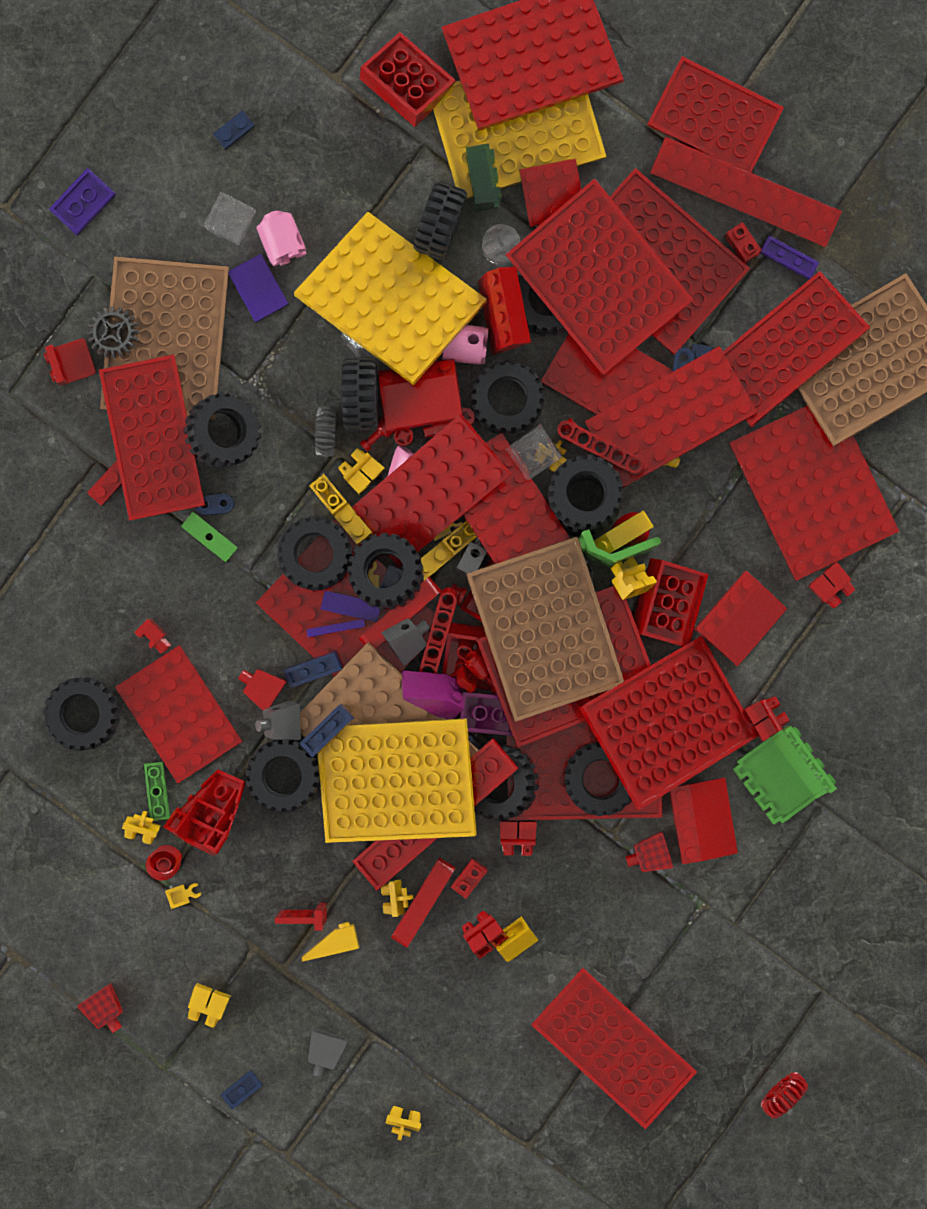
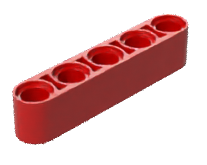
[557,421,645,475]
[358,577,442,649]
[419,587,457,674]
[391,857,456,948]

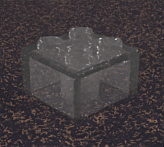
[203,192,257,247]
[506,424,562,480]

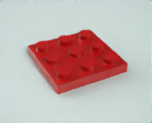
[519,158,581,227]

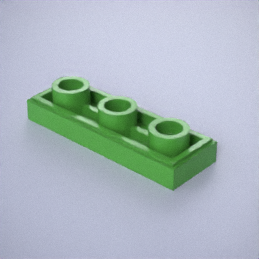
[181,512,238,562]
[144,762,170,821]

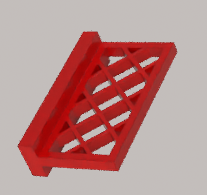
[275,903,327,931]

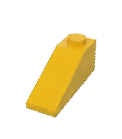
[594,510,654,553]
[301,922,359,962]

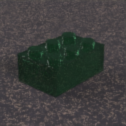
[466,143,502,212]

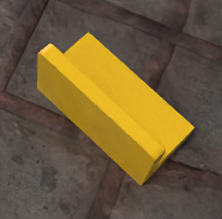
[496,916,538,962]

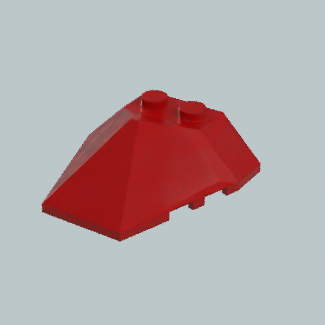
[163,769,246,856]

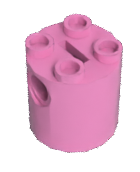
[256,211,307,266]
[443,325,488,365]

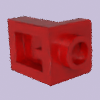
[451,665,477,694]

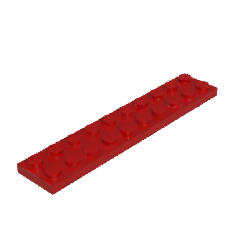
[650,137,842,247]
[352,738,519,891]

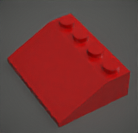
[359,32,456,127]
[477,267,531,356]
[378,359,462,432]
[634,558,709,647]
[694,571,787,667]
[442,623,491,690]
[669,777,738,864]

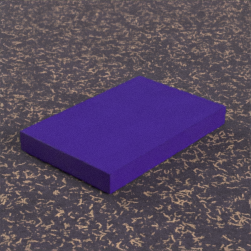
[49,168,116,236]
[228,254,289,323]

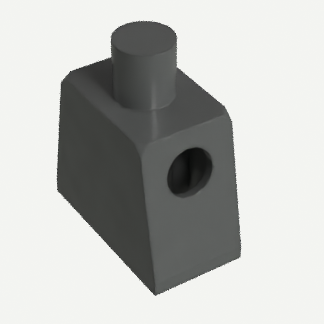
[455,538,487,580]
[381,619,431,666]
[255,701,301,740]
[308,1028,348,1078]

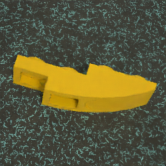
[309,474,373,546]
[421,521,477,581]

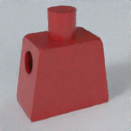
[238,669,287,711]

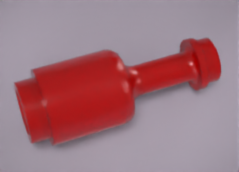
[360,416,396,452]
[464,651,497,695]

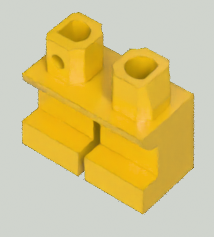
[338,448,385,495]
[611,558,657,600]
[188,983,231,1028]

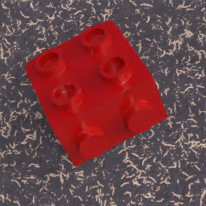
[44,338,96,386]

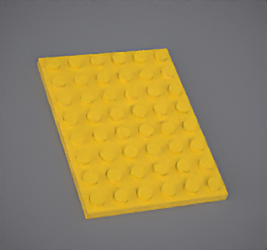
[433,81,606,199]
[294,212,487,385]
[318,719,477,843]

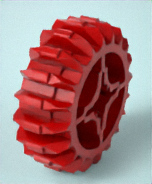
[761,1072,808,1119]

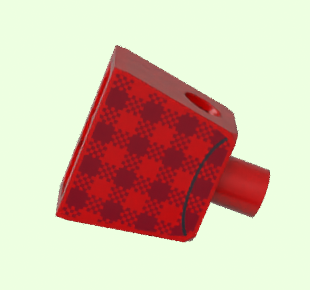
[625,831,673,872]
[77,983,123,1033]

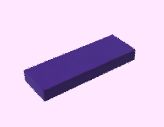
[760,235,820,280]
[321,591,380,622]
[307,619,366,637]

